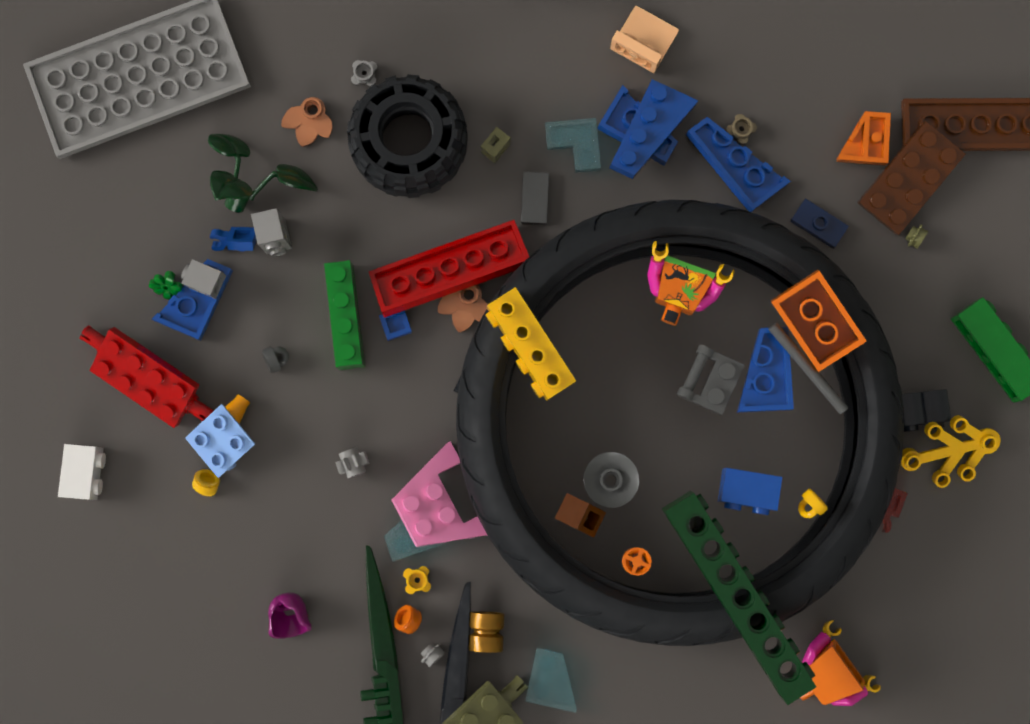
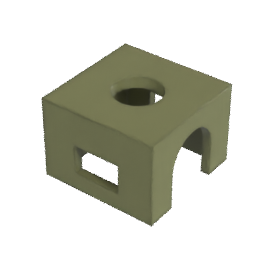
[481,127,511,163]

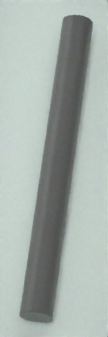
[768,322,848,414]

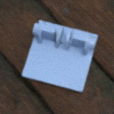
[185,404,255,478]

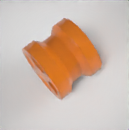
[622,547,652,576]

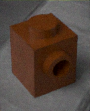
[555,493,606,538]

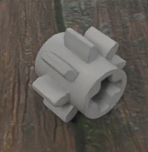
[335,447,370,479]

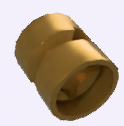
[469,611,505,653]

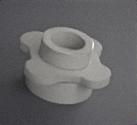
[351,60,378,86]

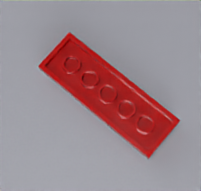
[368,220,529,318]

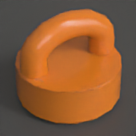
[394,605,422,634]

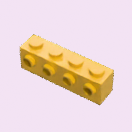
[485,287,576,401]

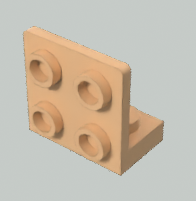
[610,6,679,73]

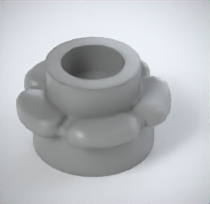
[421,643,445,667]

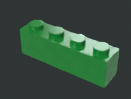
[324,260,365,370]
[950,297,1030,403]

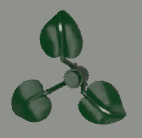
[208,134,318,213]

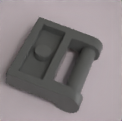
[677,344,745,416]

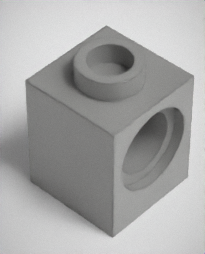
[181,259,226,299]

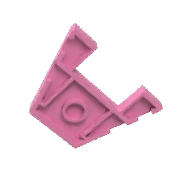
[392,441,488,547]

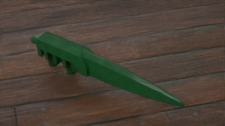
[360,545,404,724]

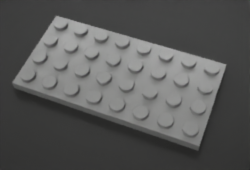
[23,0,251,159]

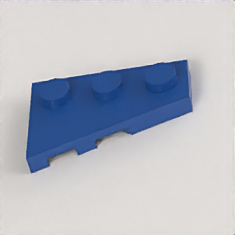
[597,85,678,166]
[151,259,233,341]
[737,327,794,413]

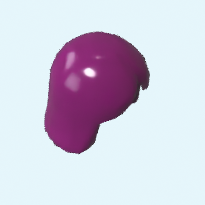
[268,593,312,639]

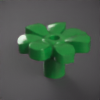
[149,271,183,300]

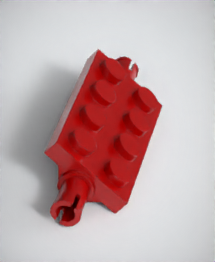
[79,325,214,428]

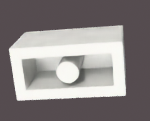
[58,444,106,500]

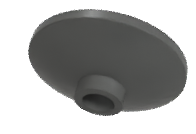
[583,452,639,508]

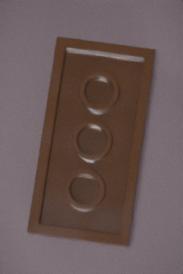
[857,121,966,235]

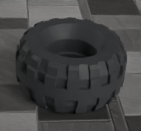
[347,74,468,198]

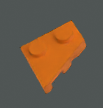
[836,111,891,166]

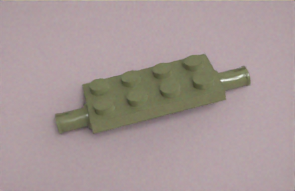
[442,675,528,724]

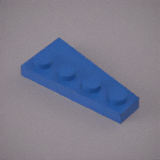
[610,79,698,179]
[685,117,791,212]

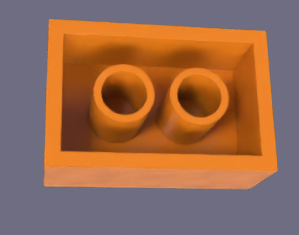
[771,270,867,372]

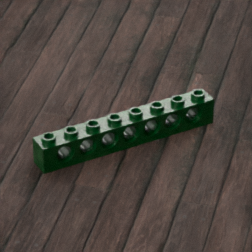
[662,491,816,705]

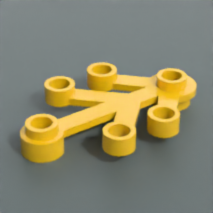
[900,415,1001,488]

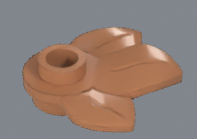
[281,97,333,147]
[438,285,488,333]

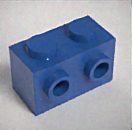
[717,468,782,515]

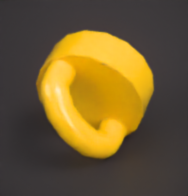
[192,469,220,496]
[798,488,828,519]

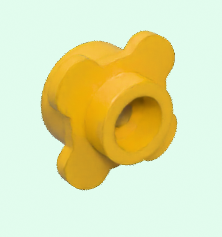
[403,566,431,594]

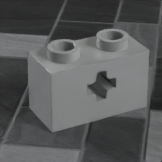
[251,208,292,256]

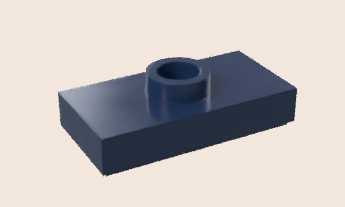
[790,198,849,249]

